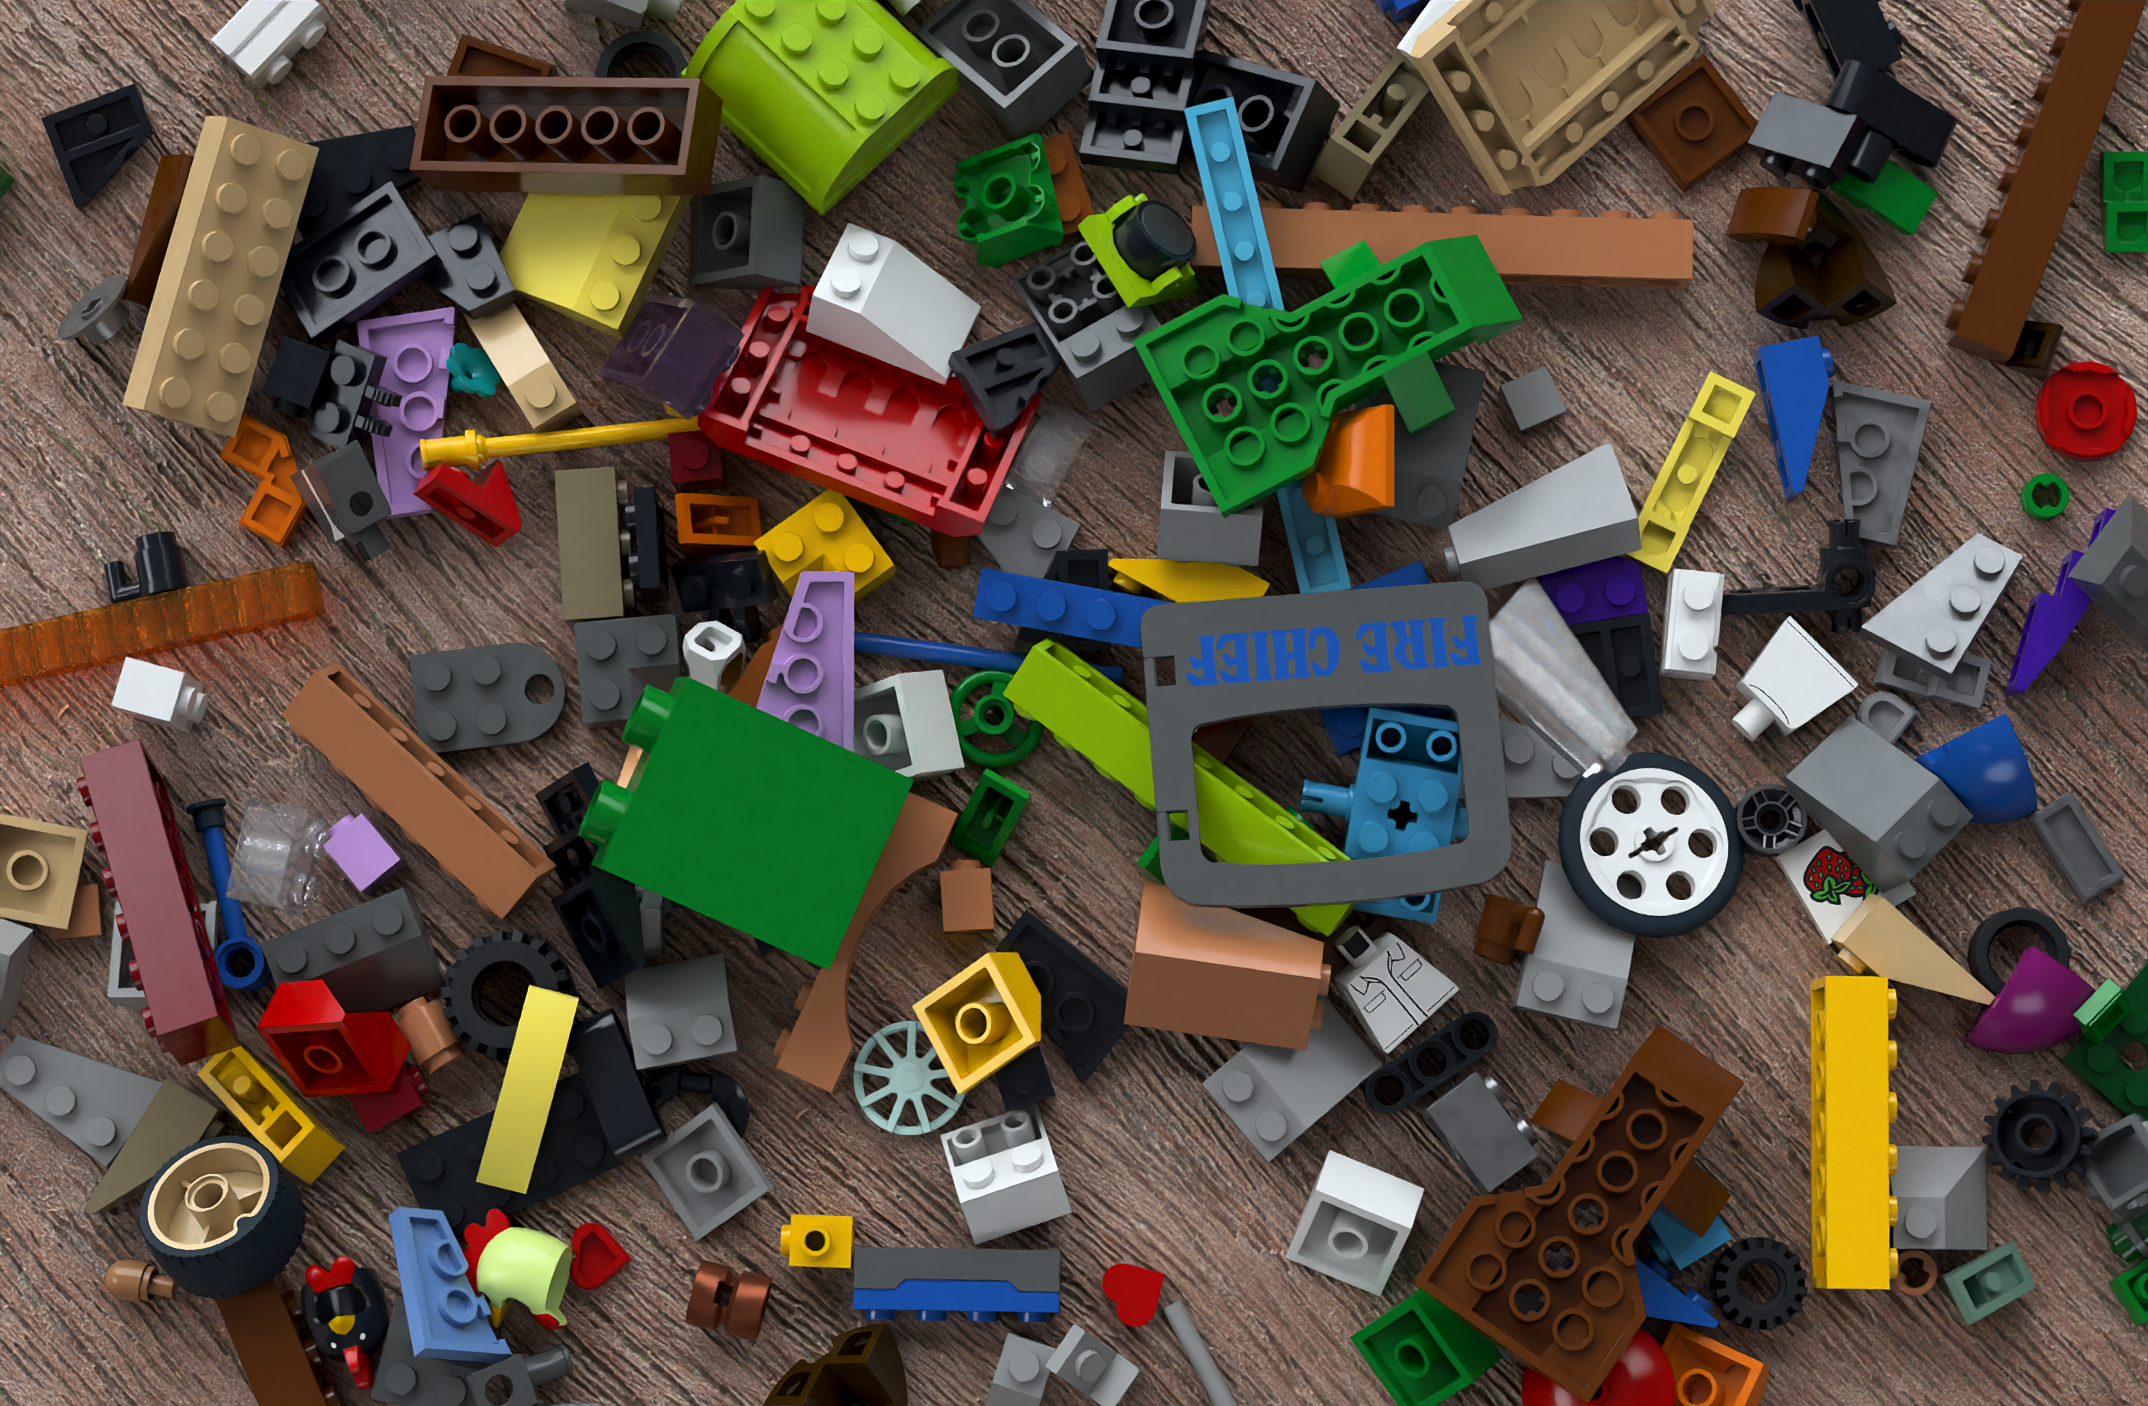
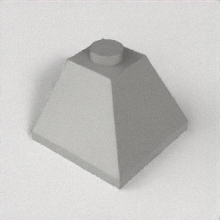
[1889,1146,1987,1250]

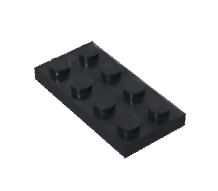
[396,1072,626,1239]

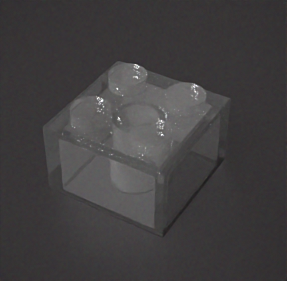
[225,797,330,917]

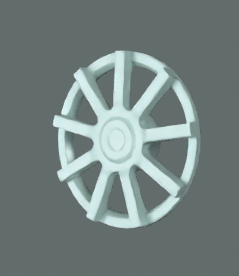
[853,1021,965,1135]

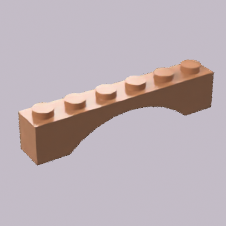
[772,792,960,1094]

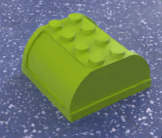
[680,0,961,216]

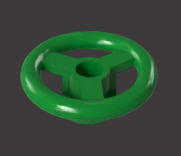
[949,669,1044,768]

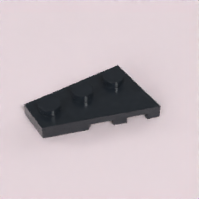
[297,125,422,239]

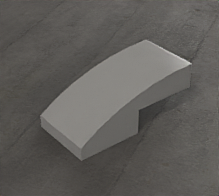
[1873,648,1992,709]

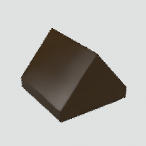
[2004,320,2064,383]

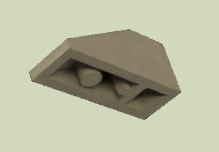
[1312,50,1431,201]
[84,1078,228,1215]

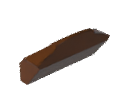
[931,528,971,569]

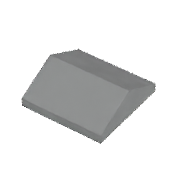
[640,1102,773,1241]

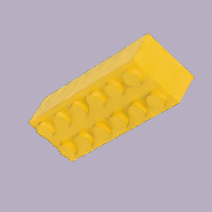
[1810,976,1898,1290]

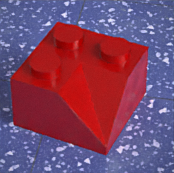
[257,979,411,1097]

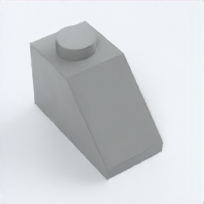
[985,1332,1057,1406]

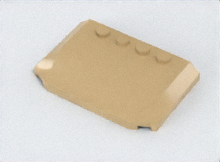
[1409,0,1717,196]

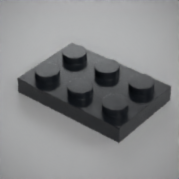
[280,181,443,345]

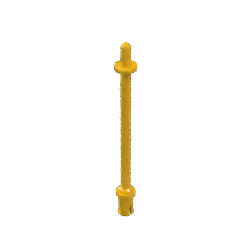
[420,416,701,471]

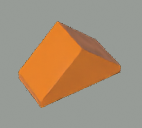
[675,493,762,555]

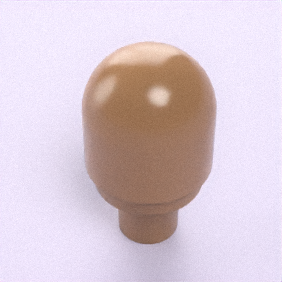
[105,1259,178,1303]

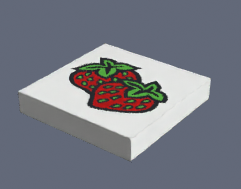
[1775,829,1916,945]

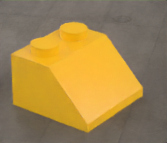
[912,952,1041,1094]

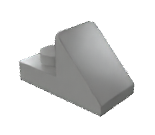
[1045,1323,1143,1406]

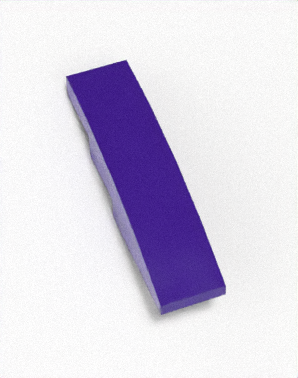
[2004,508,2116,697]

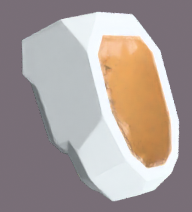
[682,621,747,695]

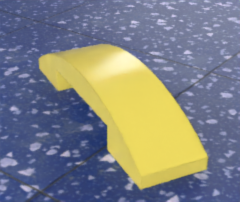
[1625,371,1756,574]
[476,985,579,1194]

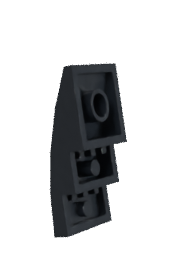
[1079,0,1211,175]
[535,761,646,989]

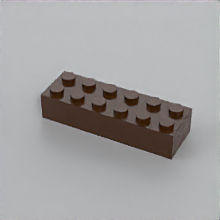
[410,76,723,196]

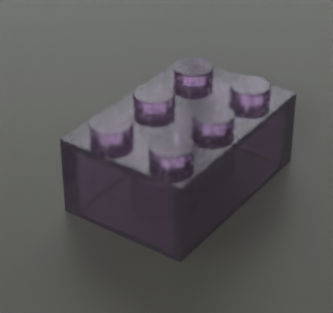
[598,292,745,420]

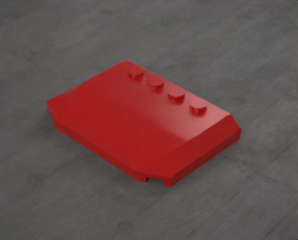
[697,286,1043,537]

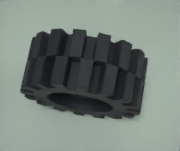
[1710,1237,1808,1330]

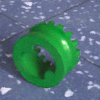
[2019,473,2070,521]

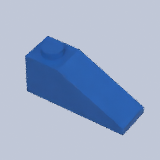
[1752,335,1834,501]

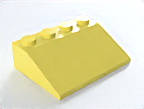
[499,193,692,341]

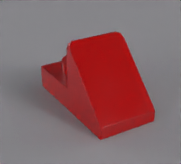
[413,459,522,547]

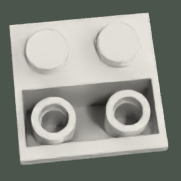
[940,1103,1072,1245]

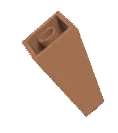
[1124,880,1331,1051]

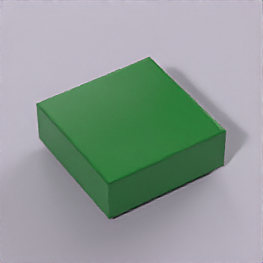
[2073,978,2131,1044]

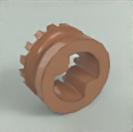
[1890,1249,1938,1296]

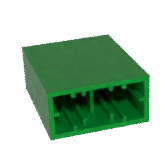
[578,677,914,970]

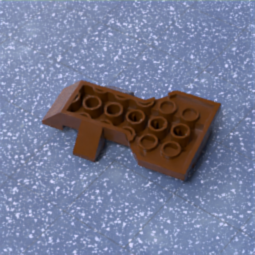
[1413,1025,1745,1405]

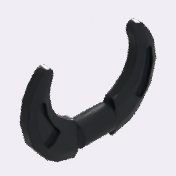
[647,1065,750,1139]

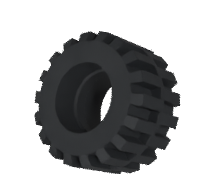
[441,930,576,1061]

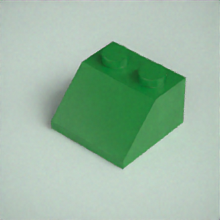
[1350,1289,1503,1406]

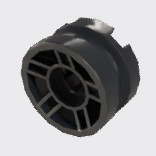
[1734,783,1808,857]

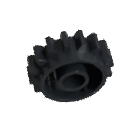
[1982,1080,2099,1194]

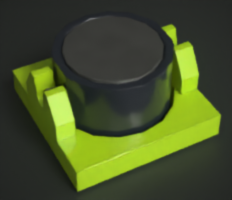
[1077,193,1200,308]

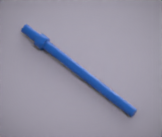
[854,631,1124,687]

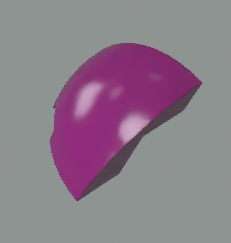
[1964,947,2096,1055]

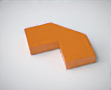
[219,413,308,549]

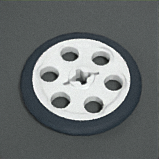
[1558,752,1745,938]

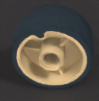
[139,1135,306,1299]

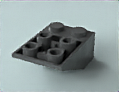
[1012,239,1161,413]

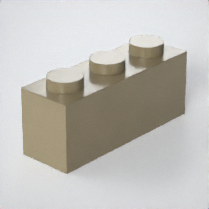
[554,466,637,627]

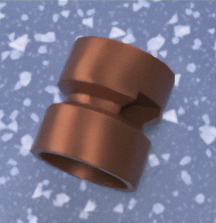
[686,1260,773,1342]

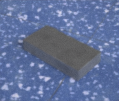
[2025,791,2127,904]

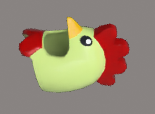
[461,1209,573,1330]

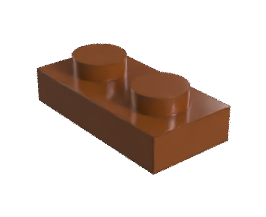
[1043,132,1095,240]

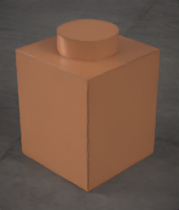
[939,860,995,935]

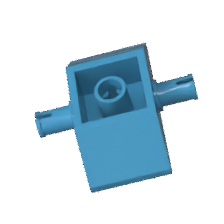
[1299,707,1468,924]

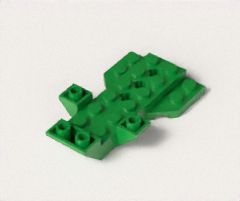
[1133,234,1524,518]

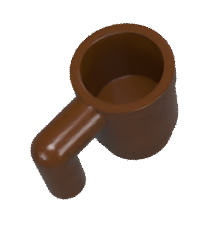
[1473,893,1545,966]

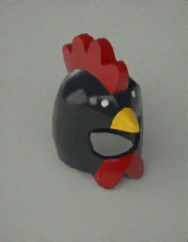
[301,1256,389,1390]

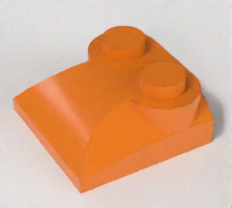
[1302,404,1395,519]
[1662,1322,1769,1406]

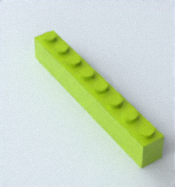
[1003,636,1357,937]

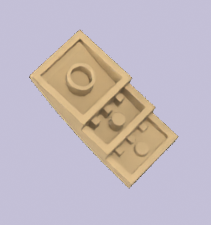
[0,813,89,930]

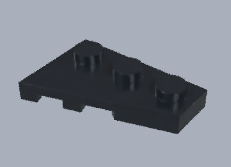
[995,909,1130,1084]

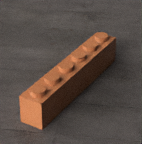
[282,662,557,920]

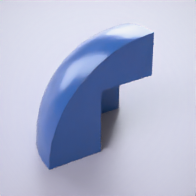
[1914,713,2037,824]

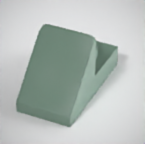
[1940,1240,2036,1325]

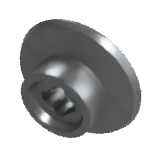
[57,274,131,345]

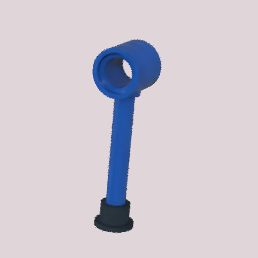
[185,798,272,992]

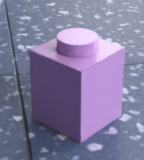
[322,813,408,896]

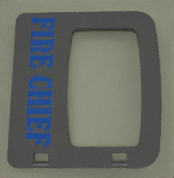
[1140,581,1512,908]

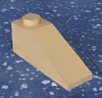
[462,302,583,433]
[1831,893,1996,1005]

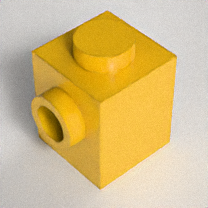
[780,1214,855,1268]

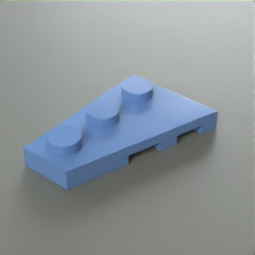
[388,1207,512,1363]

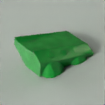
[953,133,1064,268]

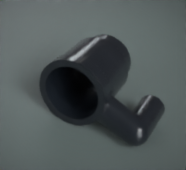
[104,531,191,607]

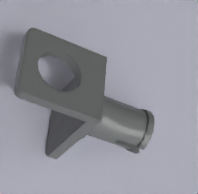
[467,1344,573,1406]

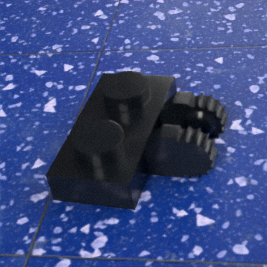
[307,339,403,448]
[670,550,779,643]

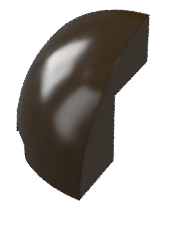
[1754,188,1897,329]
[763,1323,908,1406]

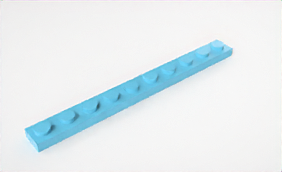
[1184,97,1351,594]

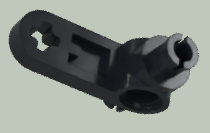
[1721,519,1876,633]

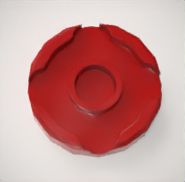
[2034,361,2138,462]

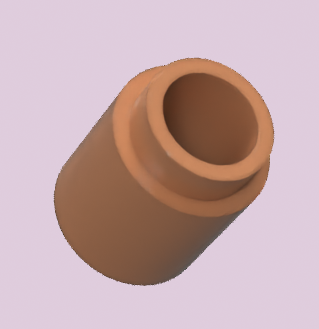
[396,996,465,1076]

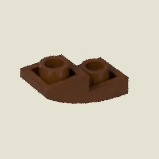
[1725,187,1819,245]

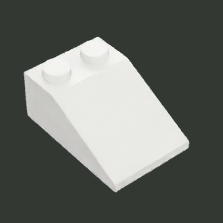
[806,223,981,385]

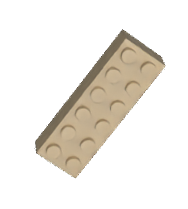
[122,116,319,438]

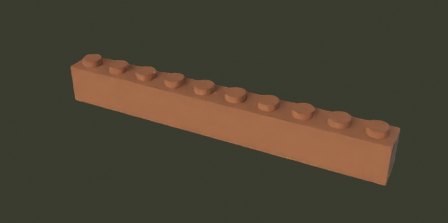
[1190,200,1694,289]

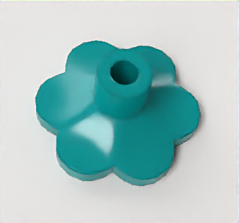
[446,343,501,398]

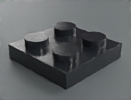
[625,486,670,603]

